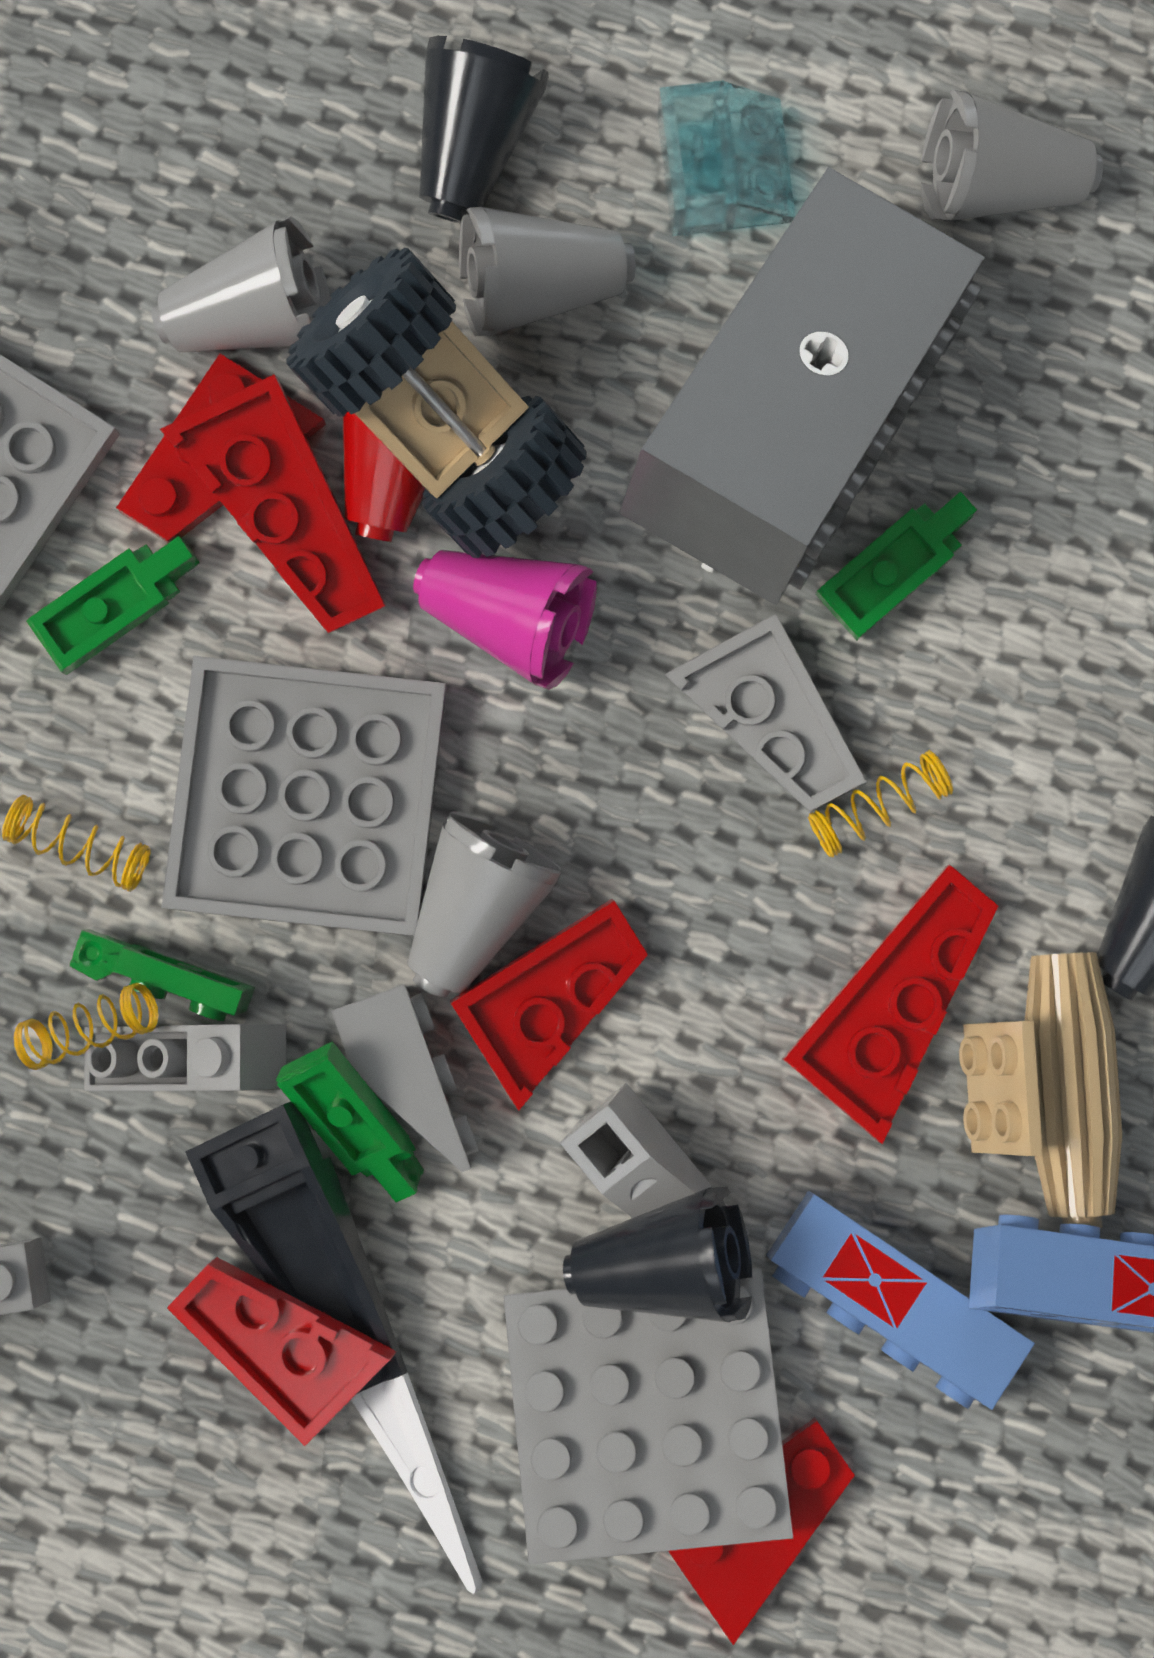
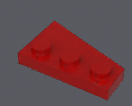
[116,353,326,543]
[450,899,648,1111]
[167,1257,397,1446]

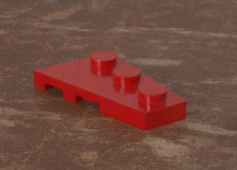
[668,1417,855,1645]

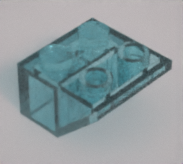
[657,80,795,236]

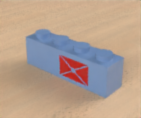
[766,1190,1035,1410]
[969,1215,1154,1333]

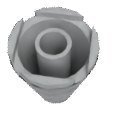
[921,90,1103,221]
[459,207,636,336]
[152,216,331,352]
[407,811,562,998]

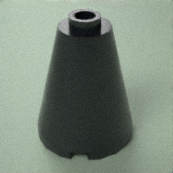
[419,35,549,224]
[1097,815,1154,1001]
[563,1187,752,1322]

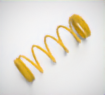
[808,750,954,858]
[2,794,151,892]
[13,982,159,1070]

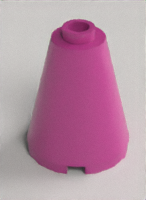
[413,550,597,690]

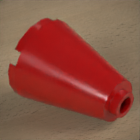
[343,412,425,542]

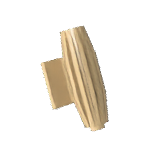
[959,952,1123,1228]

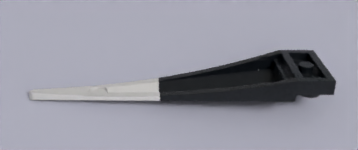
[185,1101,482,1595]

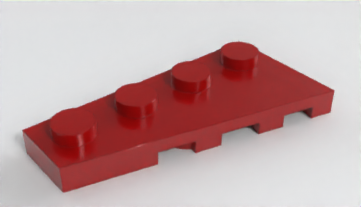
[160,374,387,633]
[782,864,999,1144]

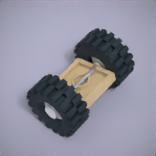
[286,247,587,558]

